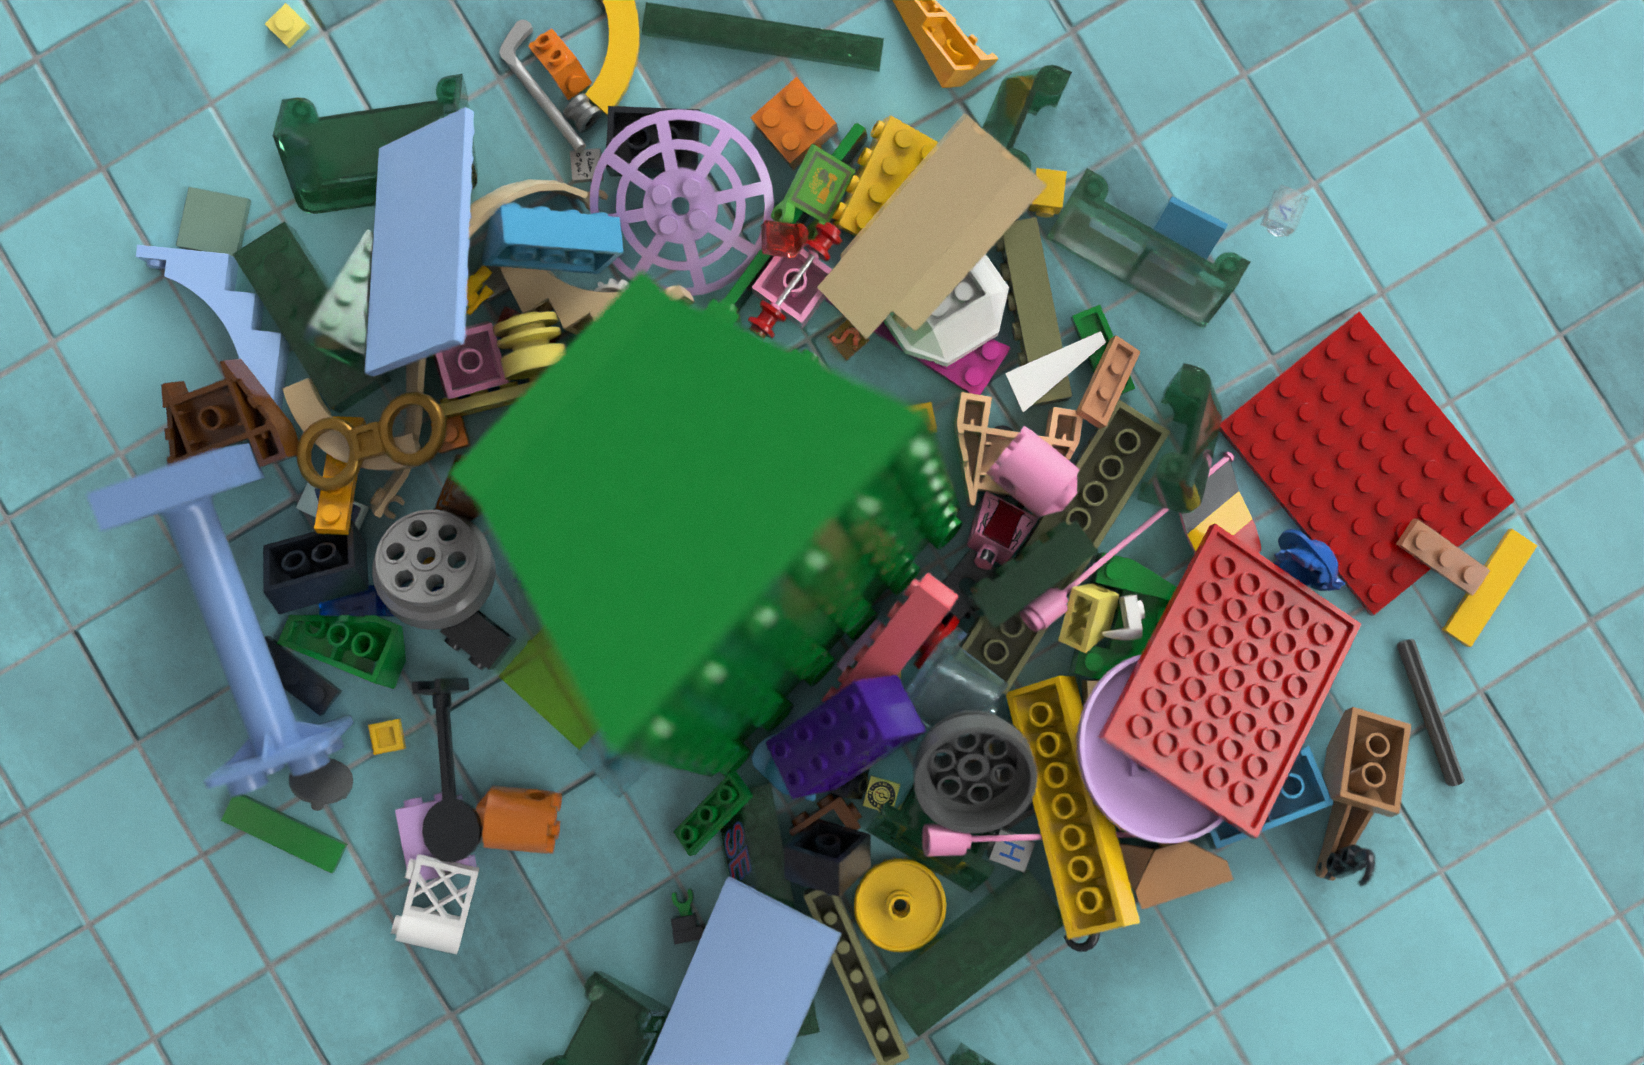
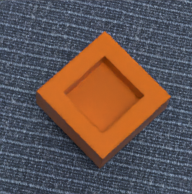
[431,415,471,454]

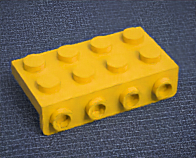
[831,115,938,237]

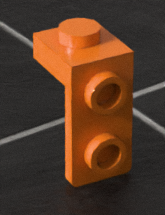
[528,29,592,101]

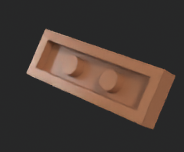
[1075,335,1141,429]
[1396,519,1490,596]

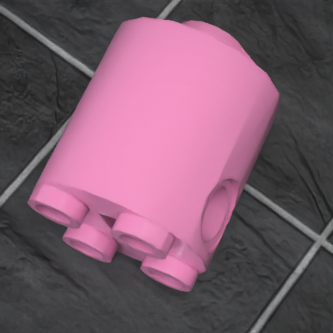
[986,426,1079,518]

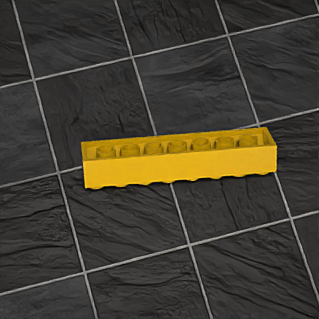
[1006,676,1140,939]

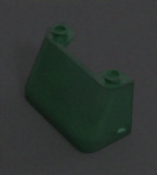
[982,65,1072,170]
[1137,363,1223,513]
[542,971,671,1065]

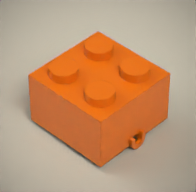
[750,77,839,170]

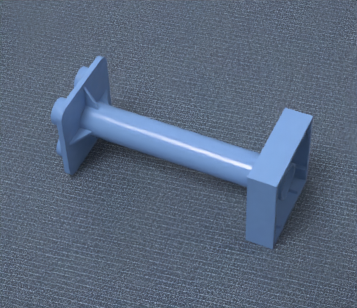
[86,443,354,797]

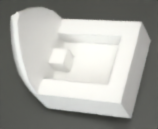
[1102,595,1145,640]

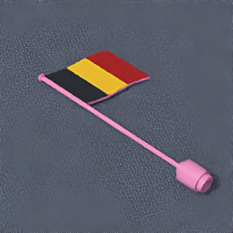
[1020,452,1262,632]

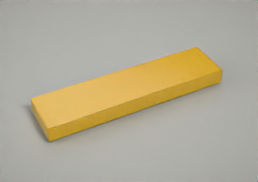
[1442,529,1537,647]

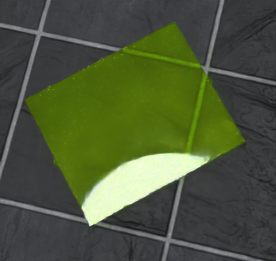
[498,626,599,750]

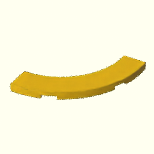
[585,0,640,117]

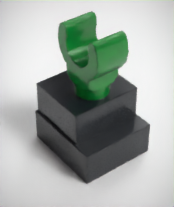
[671,888,706,945]

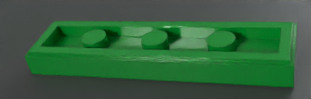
[221,794,348,874]

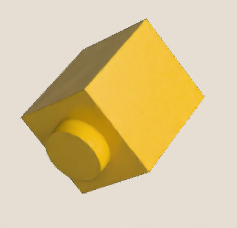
[1029,168,1067,218]

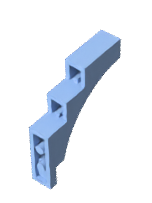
[136,245,290,410]

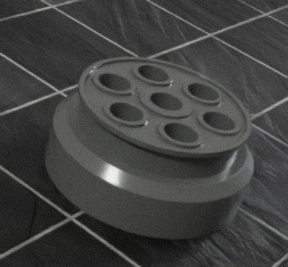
[913,710,1037,833]

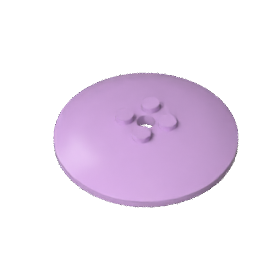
[1077,654,1224,843]

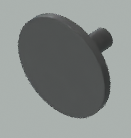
[289,758,353,811]

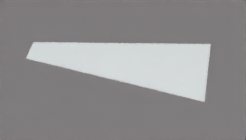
[1005,331,1106,412]

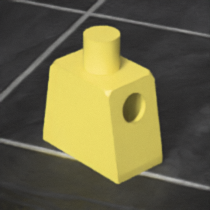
[1058,583,1119,653]

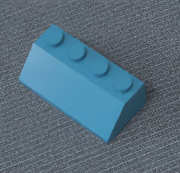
[482,204,623,274]

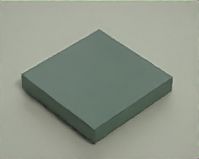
[176,187,251,259]

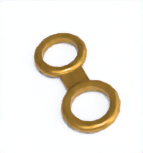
[297,392,447,491]

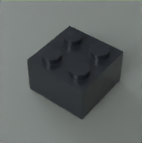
[784,819,871,897]

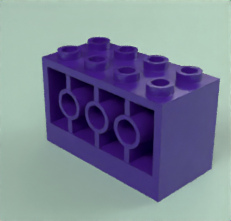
[765,675,926,799]

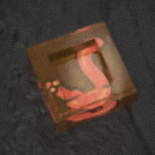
[827,319,870,361]

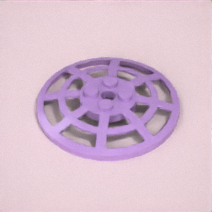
[589,109,774,296]

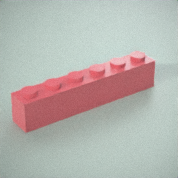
[821,573,958,702]

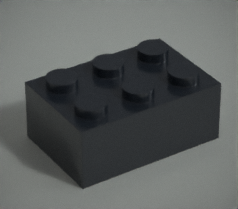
[606,106,703,178]
[263,521,369,614]

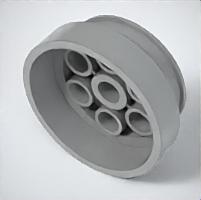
[372,509,496,630]

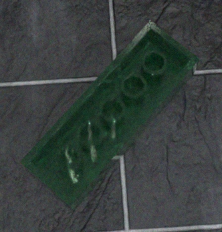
[232,221,392,413]
[879,867,1064,1037]

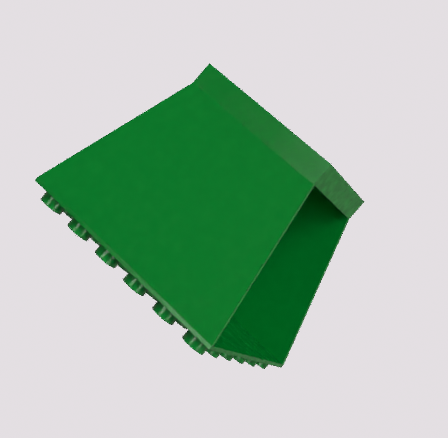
[449,270,963,777]

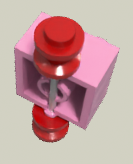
[747,222,843,339]

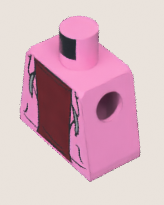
[967,491,1038,570]

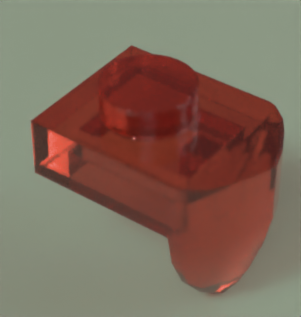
[761,220,809,258]

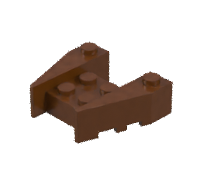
[161,359,299,467]

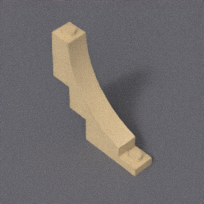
[500,267,695,335]

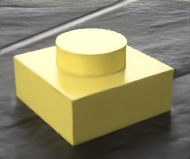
[265,3,310,48]

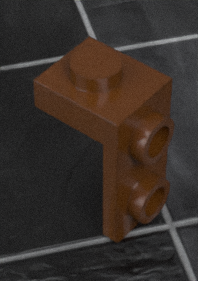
[789,793,862,836]

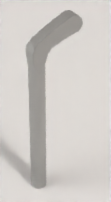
[499,20,586,153]

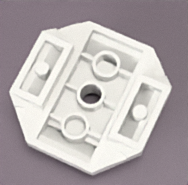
[883,254,1009,367]

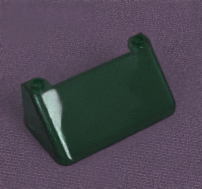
[272,74,478,214]

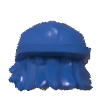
[1274,529,1345,591]

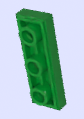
[673,772,753,856]

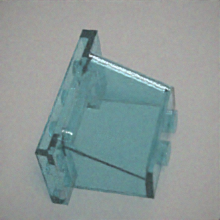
[905,627,1009,755]

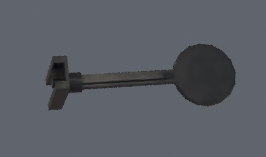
[411,678,482,862]

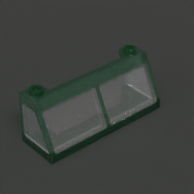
[1046,168,1251,328]

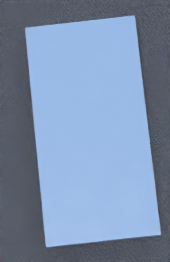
[365,107,474,377]
[647,877,841,1065]

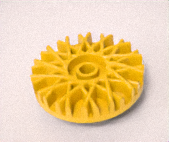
[854,857,947,952]

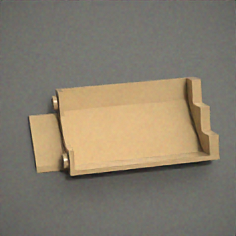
[817,113,1047,339]

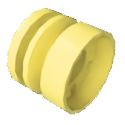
[493,312,566,380]

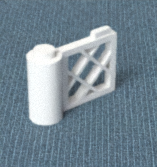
[391,854,480,955]

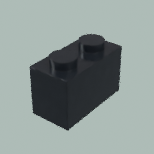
[440,610,517,670]

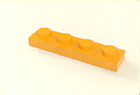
[314,416,366,535]

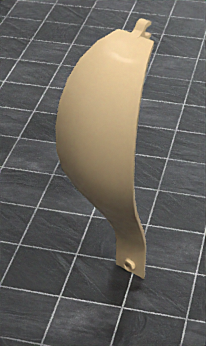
[370,179,608,519]

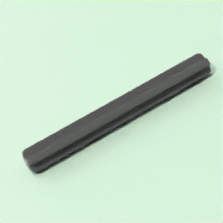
[1397,639,1465,786]

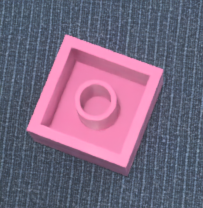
[433,321,509,399]

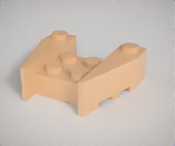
[954,392,1083,518]

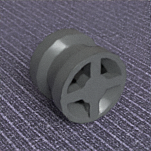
[563,93,602,133]

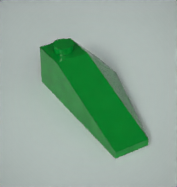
[277,615,406,689]

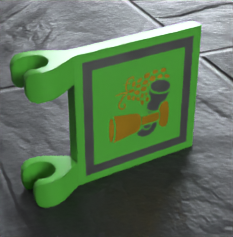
[771,144,856,240]

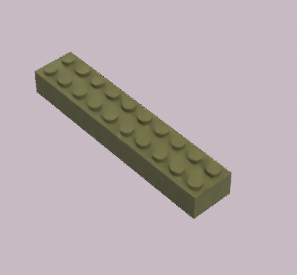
[950,400,1170,695]

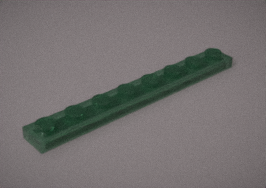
[641,2,884,71]

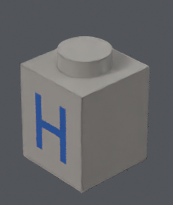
[984,828,1035,873]

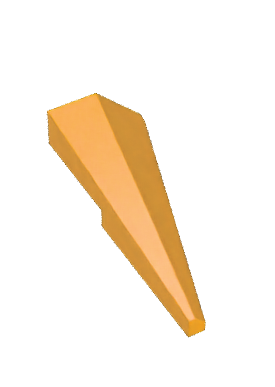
[892,0,998,88]

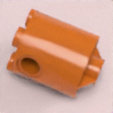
[475,785,562,854]

